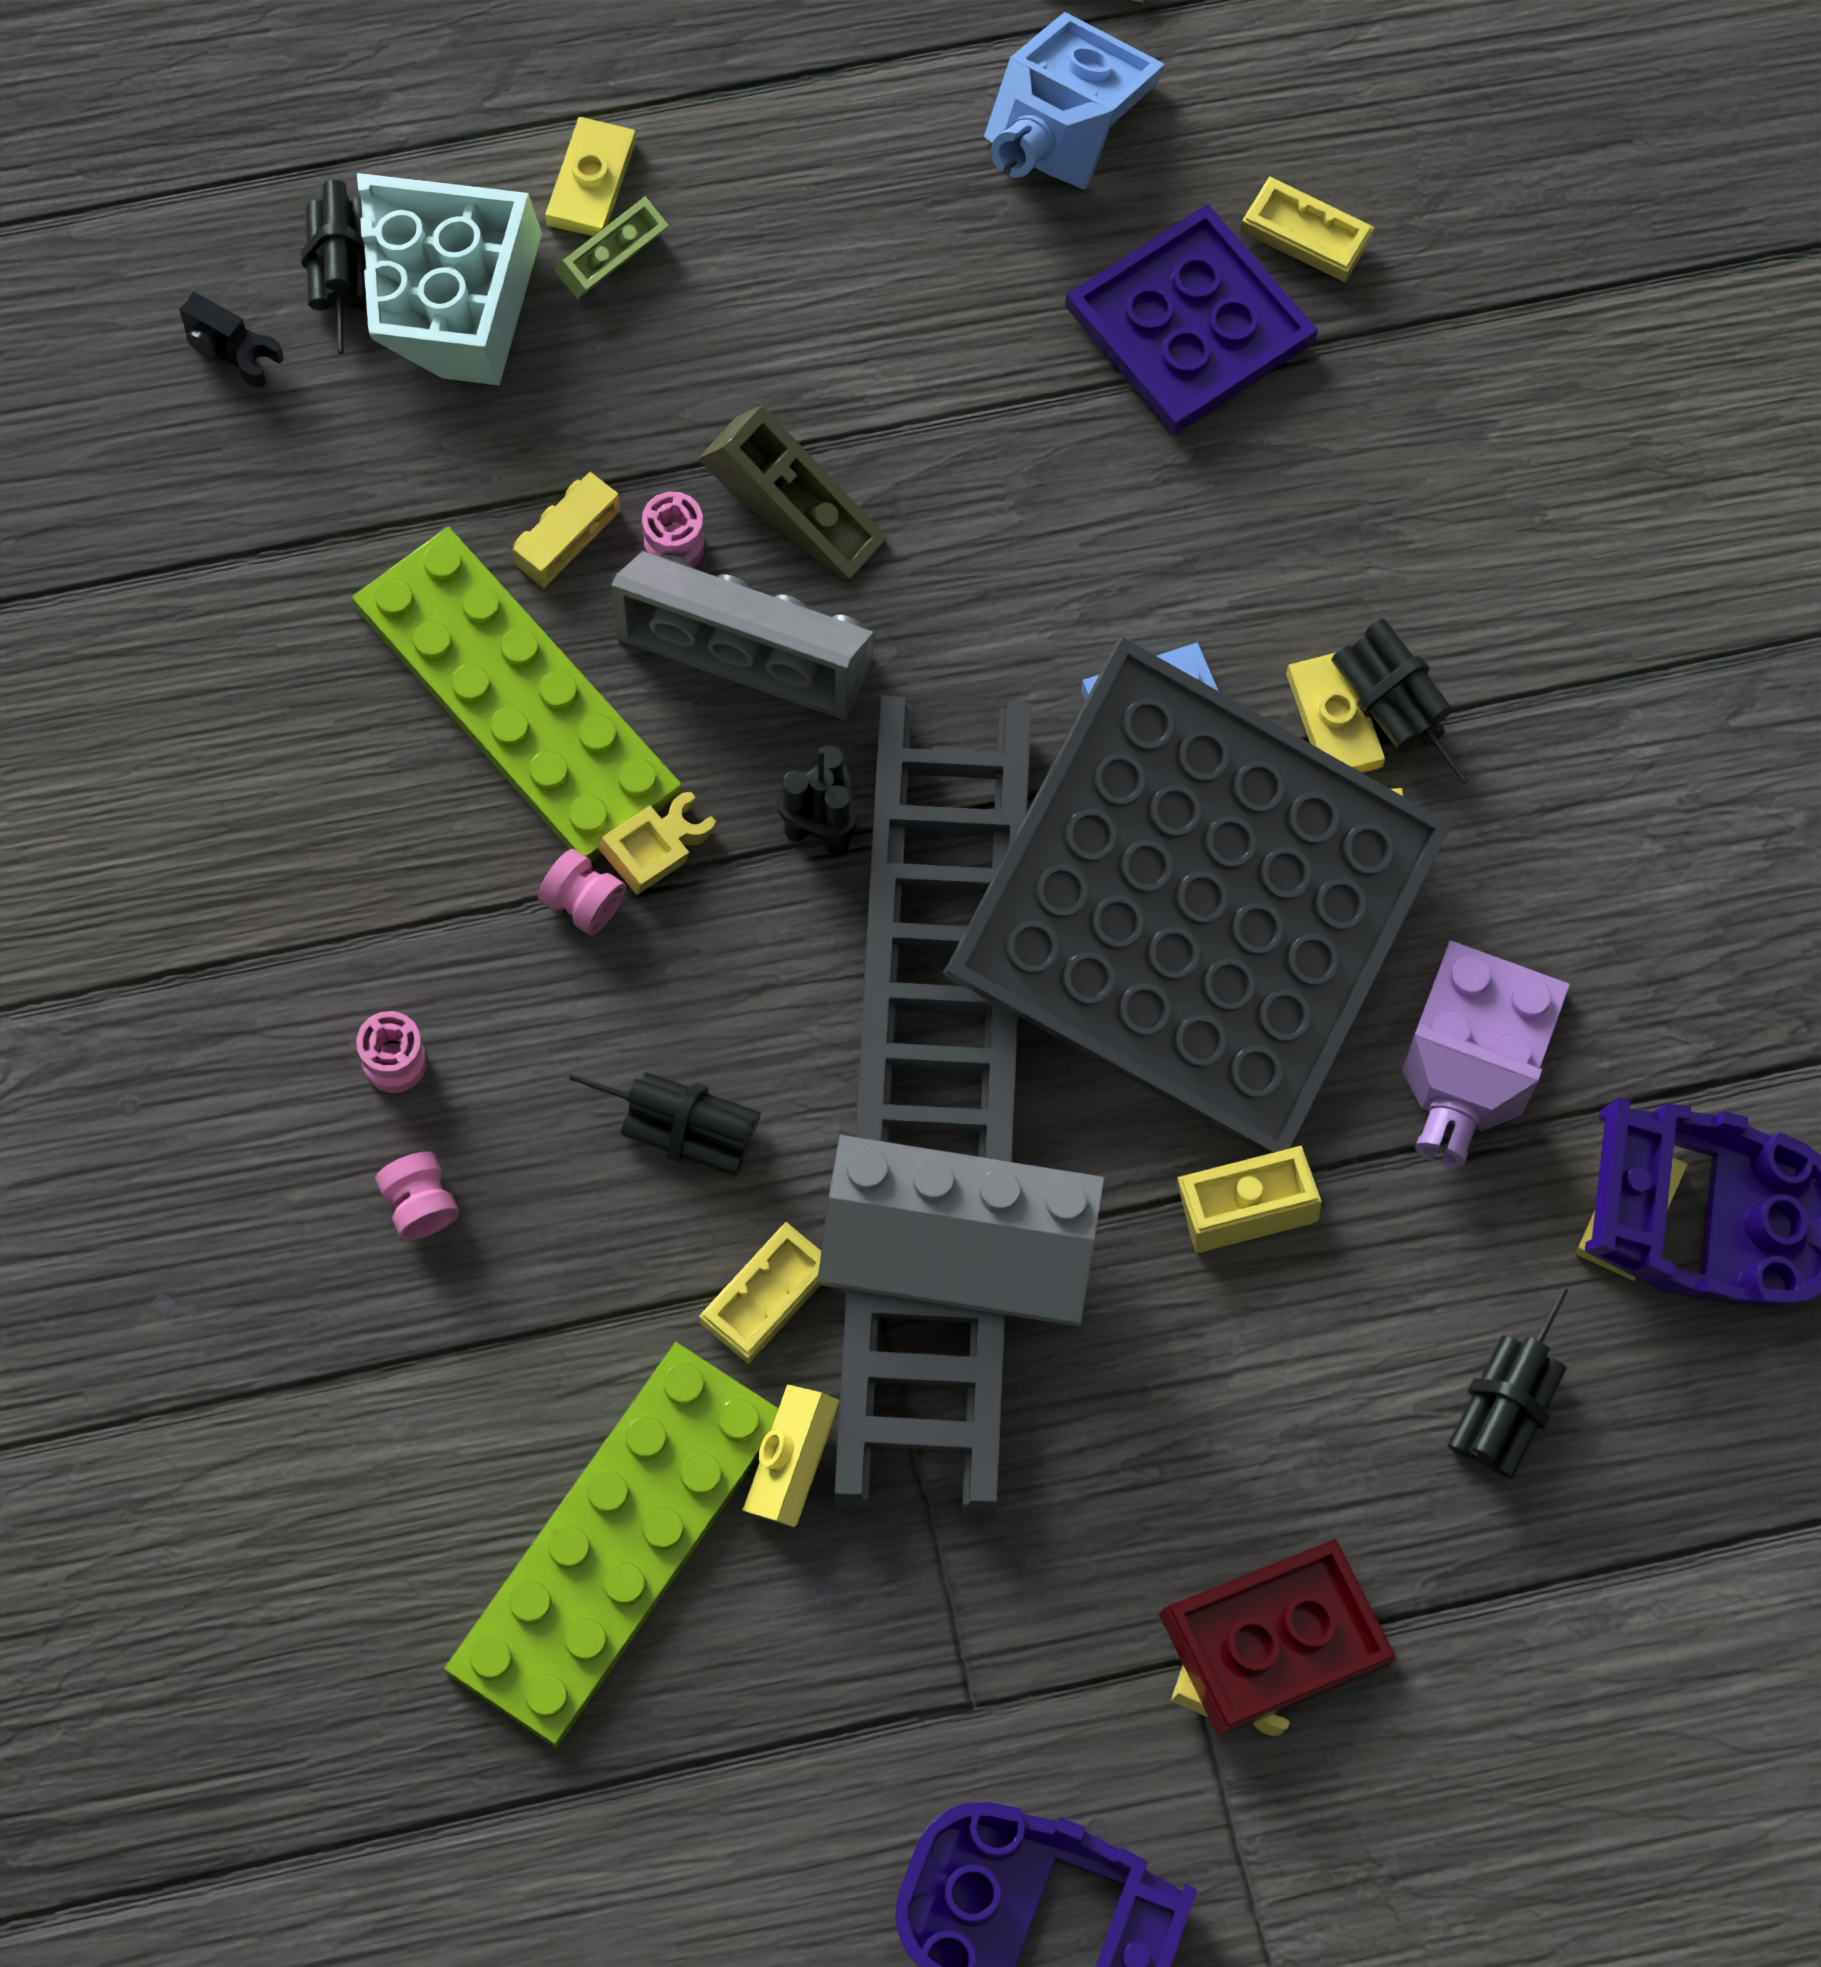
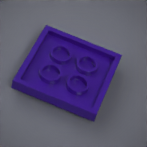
[1065,204,1318,435]

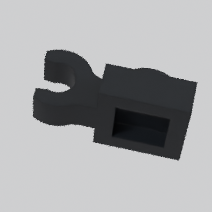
[179,291,284,387]

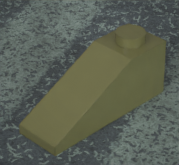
[698,405,888,581]

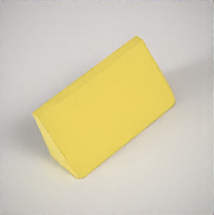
[1177,1145,1322,1253]

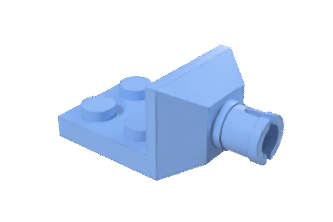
[984,12,1165,190]

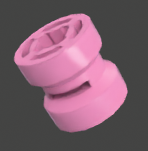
[642,492,705,567]
[538,849,626,936]
[356,1011,427,1093]
[375,1151,460,1240]

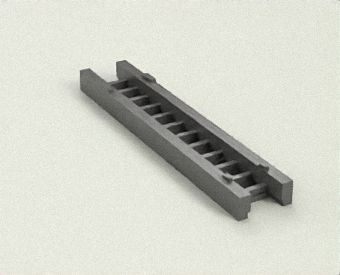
[835,695,1031,1518]

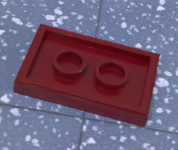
[1159,1539,1397,1737]

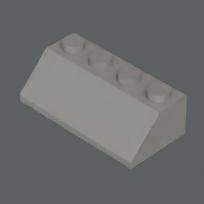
[611,551,874,721]
[817,1135,1104,1327]

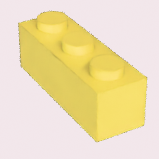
[513,472,620,589]

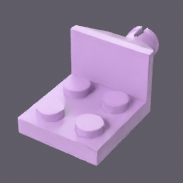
[1401,940,1570,1167]

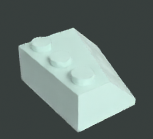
[357,173,542,386]

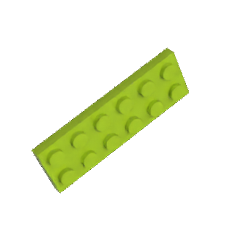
[351,526,682,863]
[444,1342,779,1749]

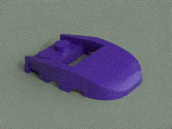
[1585,1097,1821,1307]
[895,1802,1197,1967]

